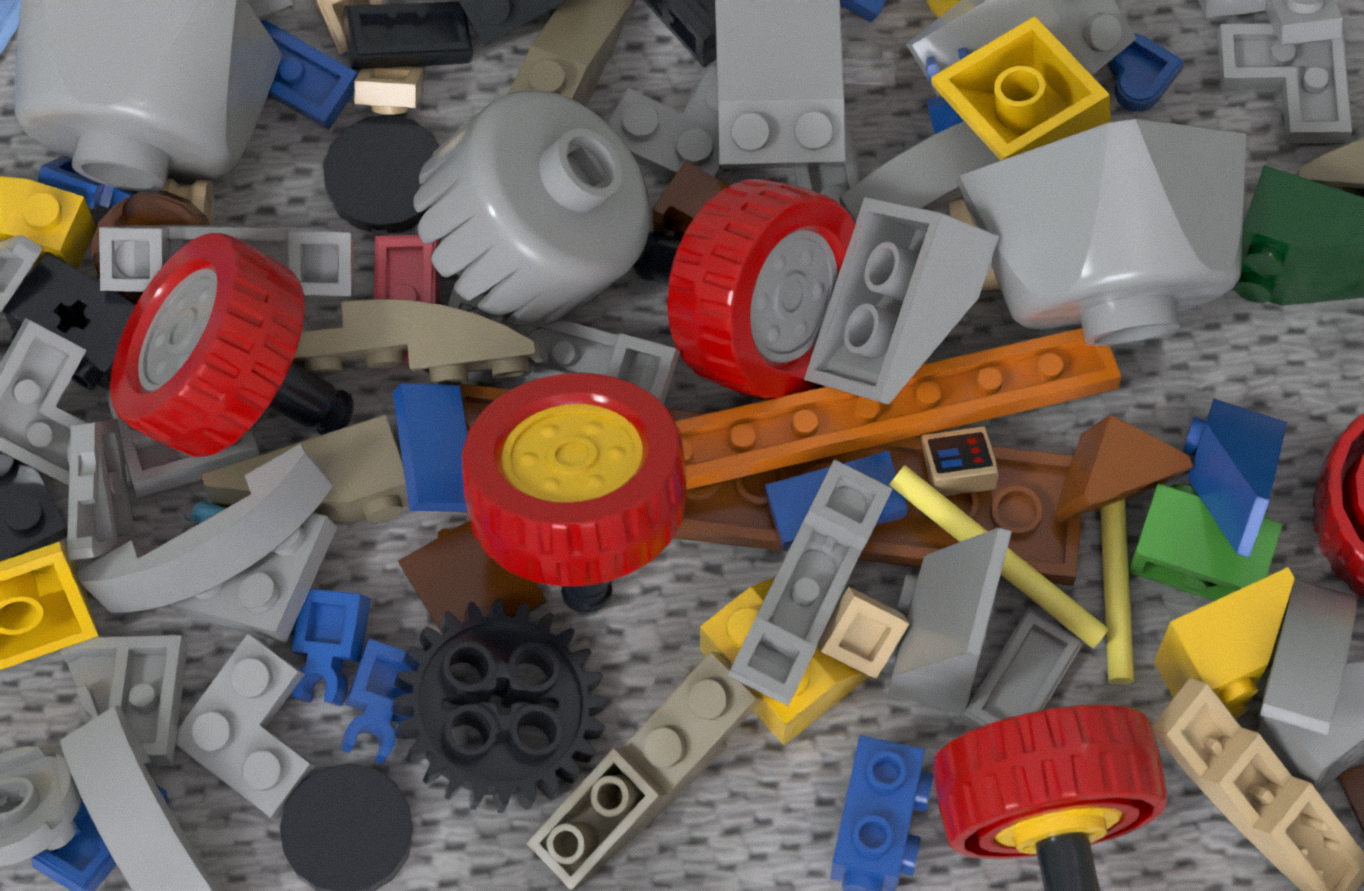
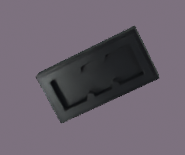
[342,1,473,69]

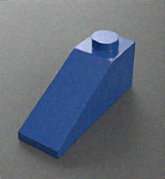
[1182,398,1287,557]

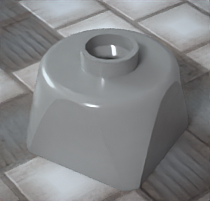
[15,0,282,191]
[957,119,1246,346]

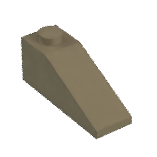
[508,0,636,107]
[201,414,409,524]

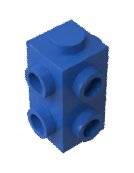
[830,735,934,891]

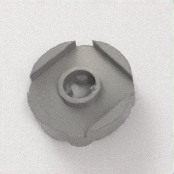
[0,746,81,870]

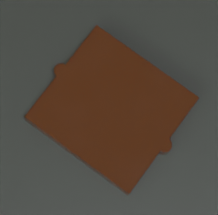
[398,520,547,635]

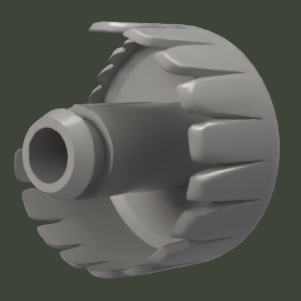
[413,90,650,326]

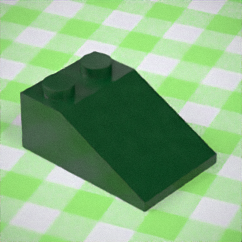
[1232,165,1364,306]

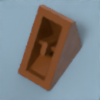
[1055,414,1194,523]

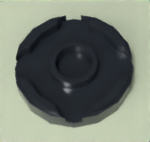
[323,115,440,233]
[280,763,414,891]

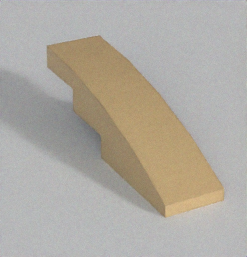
[1151,678,1364,891]

